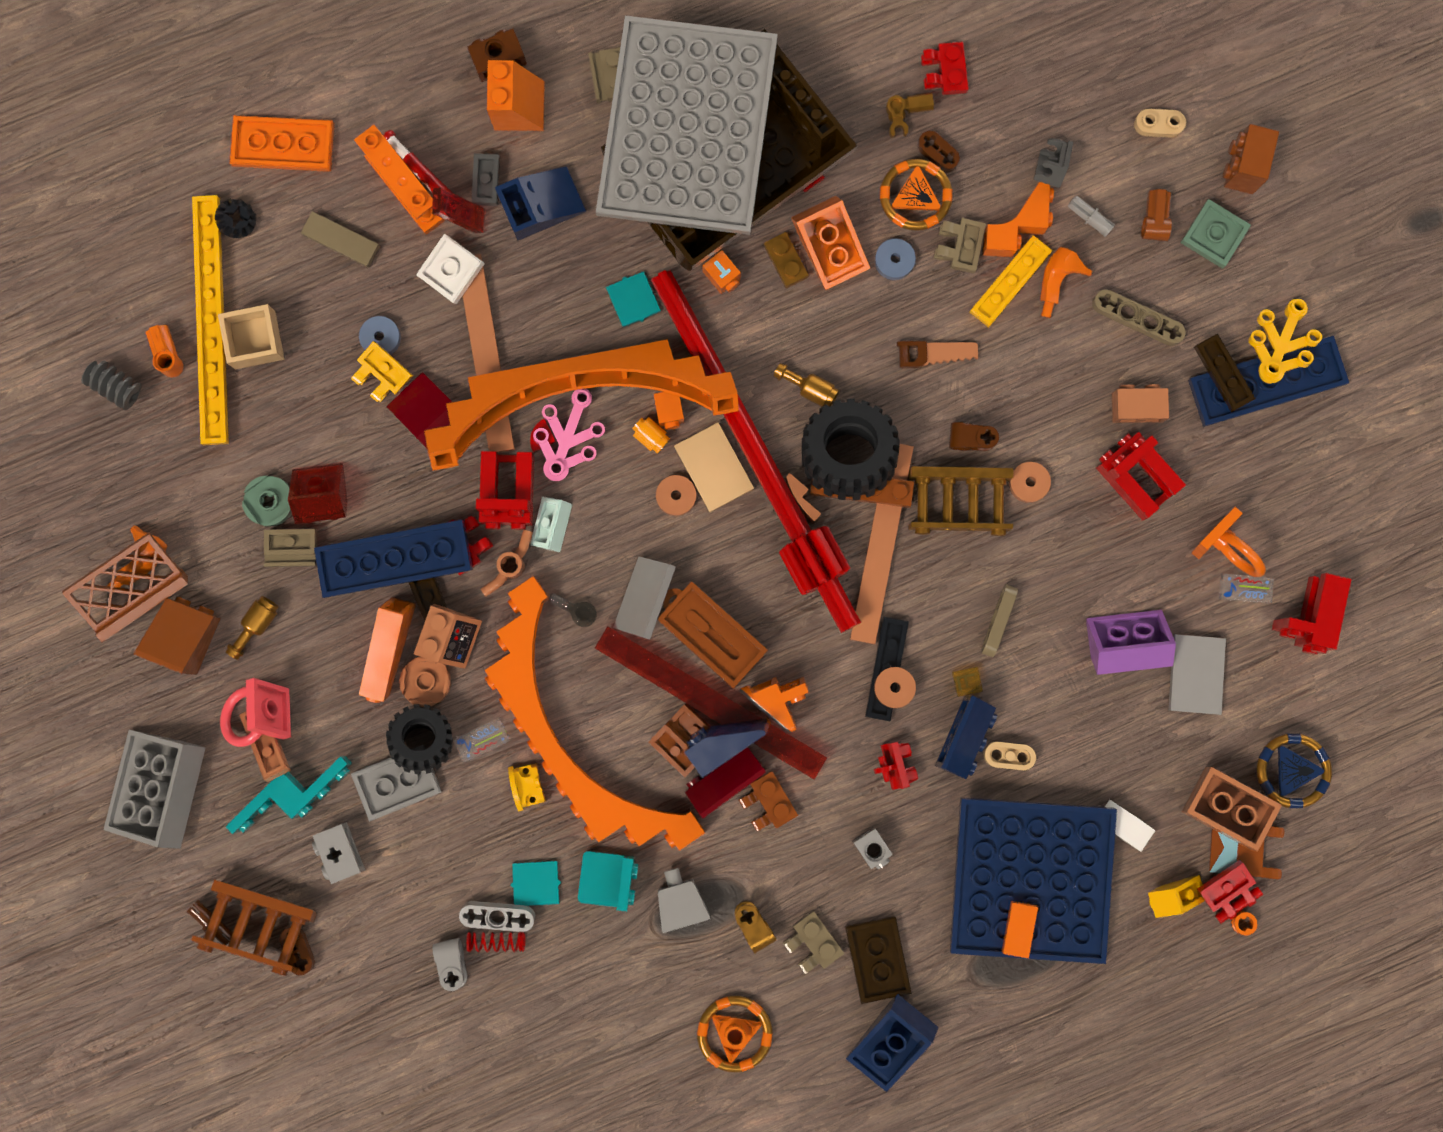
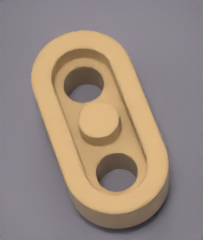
[1134,109,1186,137]
[983,742,1036,770]

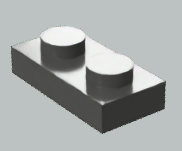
[471,153,500,206]

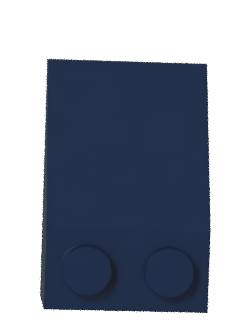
[684,718,771,778]
[846,994,939,1092]

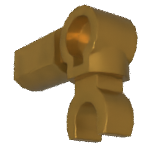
[886,93,934,138]

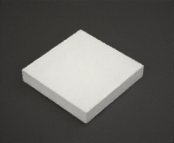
[416,234,485,304]

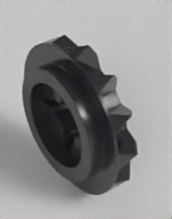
[215,198,256,239]

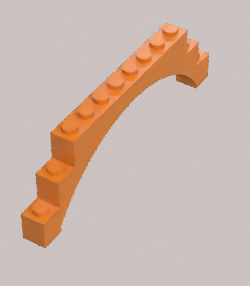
[425,339,738,471]
[485,576,705,851]

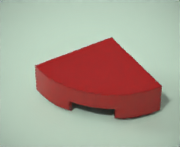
[530,419,556,453]

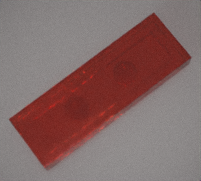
[432,187,484,234]

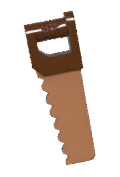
[897,341,978,368]

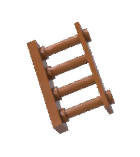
[191,880,317,976]

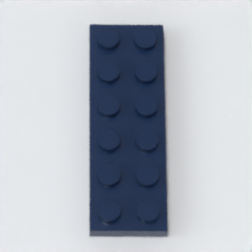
[1188,336,1349,427]
[314,520,473,598]

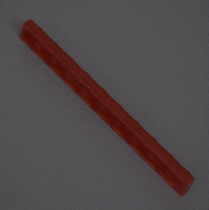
[595,626,827,780]

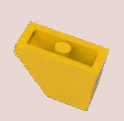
[1148,875,1204,918]

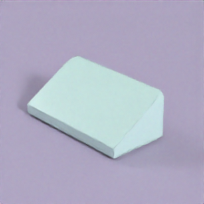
[530,497,572,552]

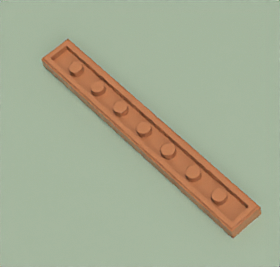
[463,254,515,453]
[850,444,914,645]

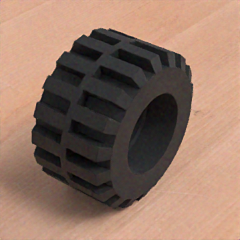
[386,704,453,775]

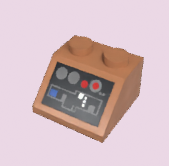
[414,604,482,669]

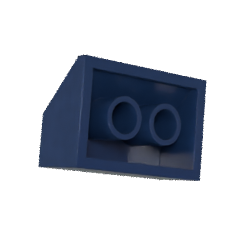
[935,695,997,779]

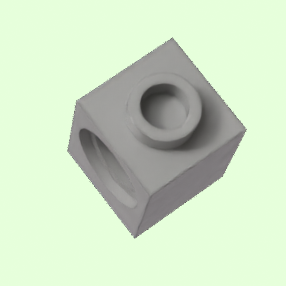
[852,827,893,870]

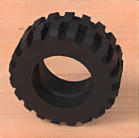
[802,398,900,501]

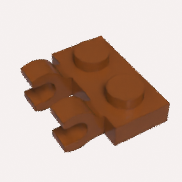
[738,771,798,832]

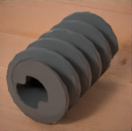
[81,360,142,410]

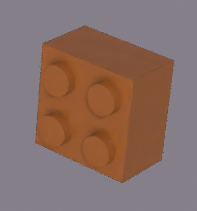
[1223,124,1280,194]

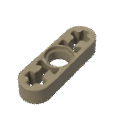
[981,584,1018,658]

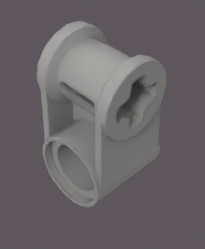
[433,938,468,991]

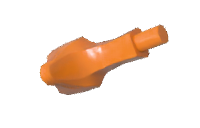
[1040,247,1093,318]
[107,525,168,593]

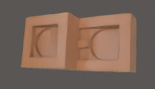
[785,473,821,524]

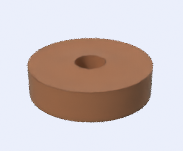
[1009,462,1051,503]
[656,475,696,516]
[874,667,916,708]

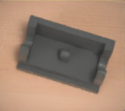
[1034,138,1073,188]

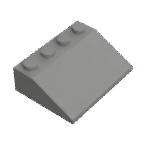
[103,729,206,849]

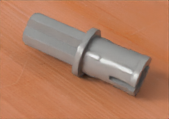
[1068,196,1115,237]

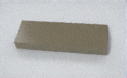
[301,211,380,268]

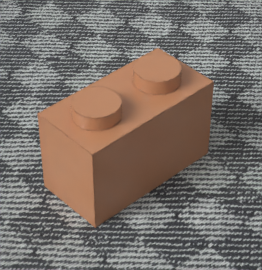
[1112,384,1169,423]

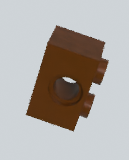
[467,29,527,82]

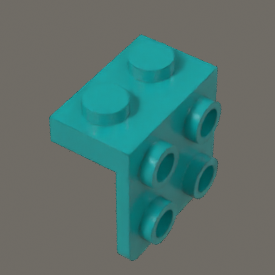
[578,851,639,912]

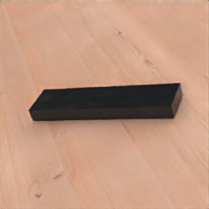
[865,617,909,722]

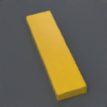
[970,235,1053,328]

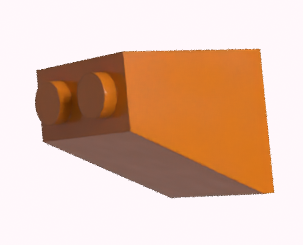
[487,60,545,131]

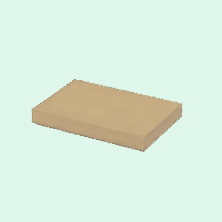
[674,423,754,513]

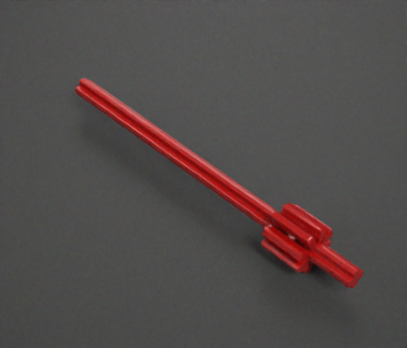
[651,270,861,633]

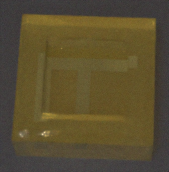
[952,667,983,697]

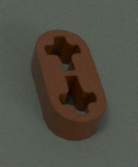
[918,131,960,173]
[280,927,315,976]

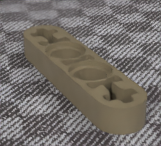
[1092,289,1186,346]

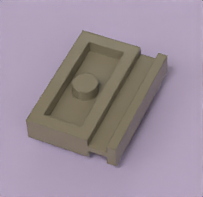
[588,47,620,104]
[264,529,317,567]

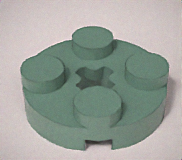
[242,476,296,527]

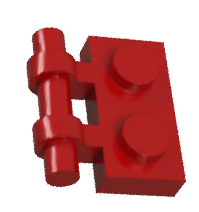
[1197,860,1263,924]

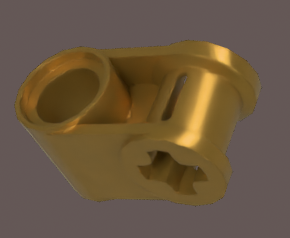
[735,901,777,954]

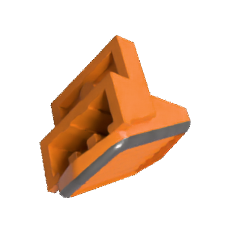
[739,676,809,732]

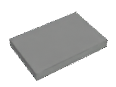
[613,556,675,640]
[1168,634,1226,715]
[351,745,442,822]

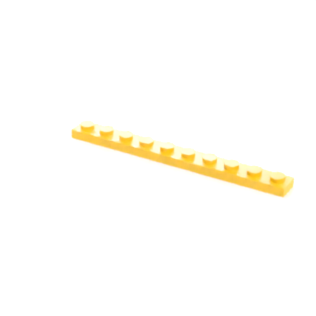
[192,195,229,445]

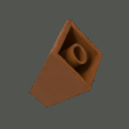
[134,596,221,675]

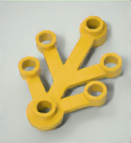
[1248,299,1322,383]

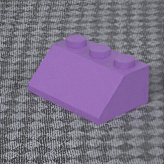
[1086,610,1176,675]

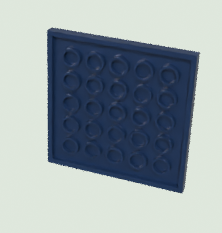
[950,797,1117,964]

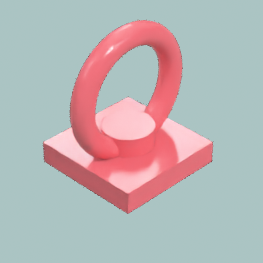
[220,678,291,747]

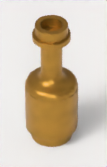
[774,363,840,407]
[225,596,279,660]

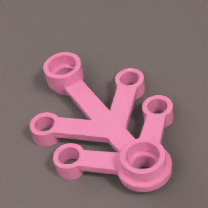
[533,389,605,481]

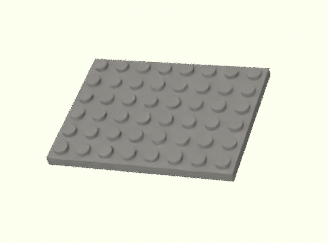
[596,16,778,235]

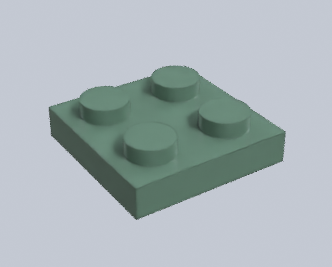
[1180,199,1251,269]

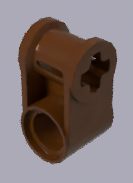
[949,422,999,451]

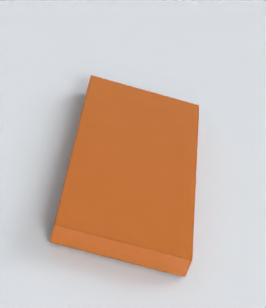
[230,115,334,172]

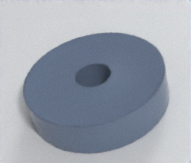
[875,239,915,280]
[359,316,401,355]

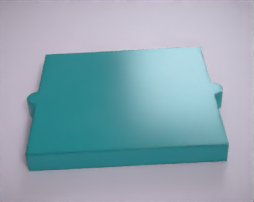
[606,271,661,328]
[511,861,561,906]

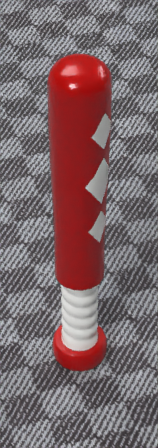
[383,130,458,209]

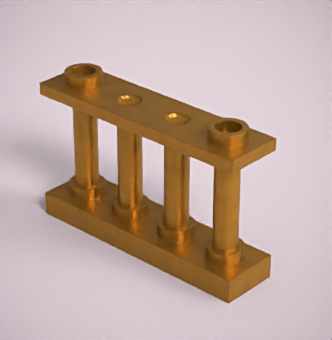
[908,466,1013,536]

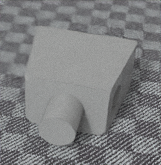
[658,867,710,933]

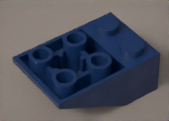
[495,166,586,241]

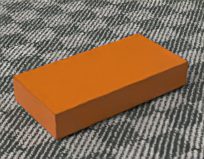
[1002,901,1038,958]

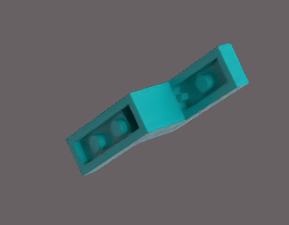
[225,756,352,834]

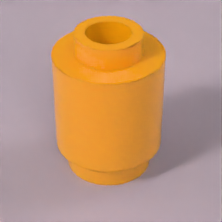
[632,417,670,454]

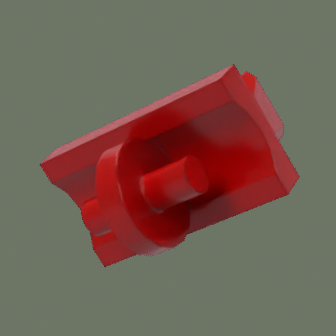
[873,742,918,790]

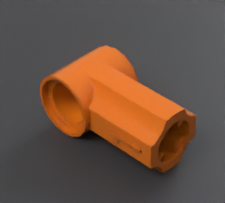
[145,325,184,378]

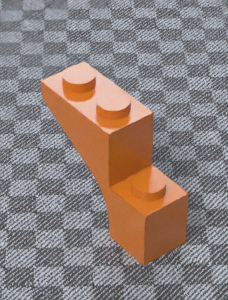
[983,182,1054,257]

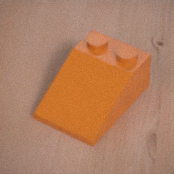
[791,196,870,290]

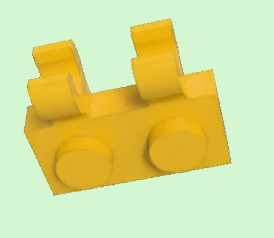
[351,341,413,402]

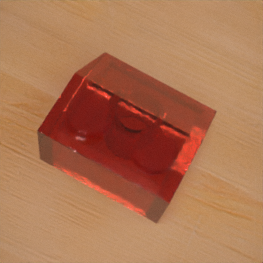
[288,463,348,524]

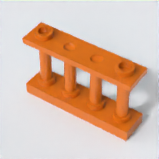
[354,125,445,235]

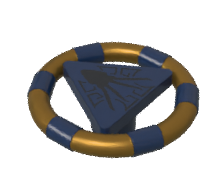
[1257,733,1332,808]

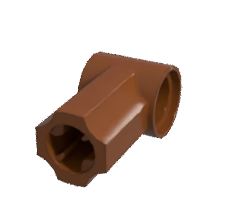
[1141,189,1172,241]

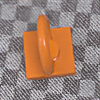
[1192,507,1266,577]

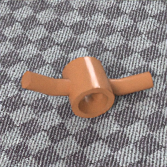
[480,530,533,597]

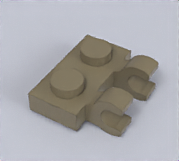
[934,218,986,274]
[783,911,845,974]

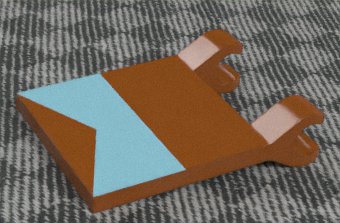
[1209,826,1284,879]

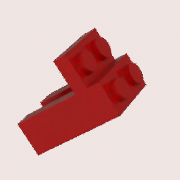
[1096,432,1186,521]
[476,451,535,530]
[1272,573,1352,655]

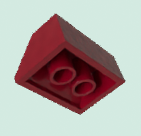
[685,747,766,819]

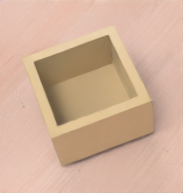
[218,304,284,369]

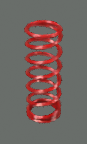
[466,931,525,953]

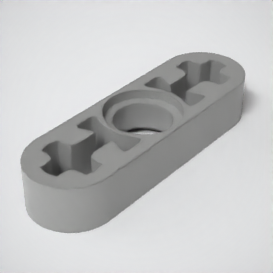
[459,901,535,932]

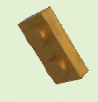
[764,232,809,289]

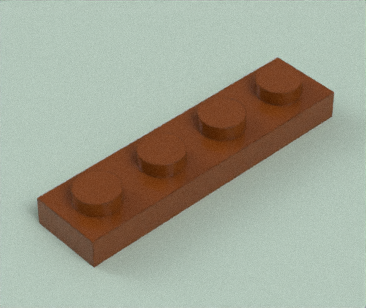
[810,478,914,508]

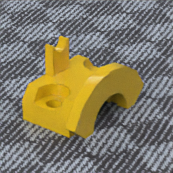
[508,763,546,812]

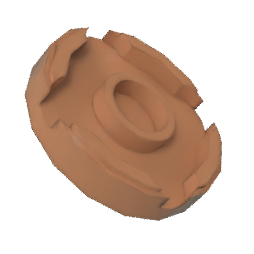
[399,657,451,707]

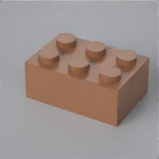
[1181,767,1282,851]

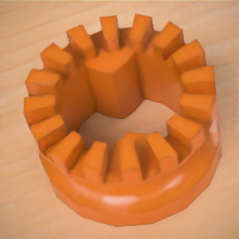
[1231,911,1257,936]

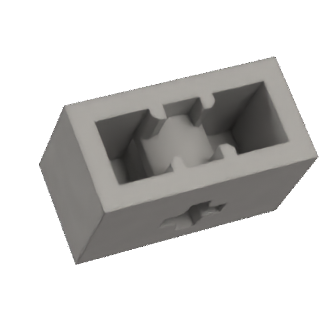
[312,822,365,884]

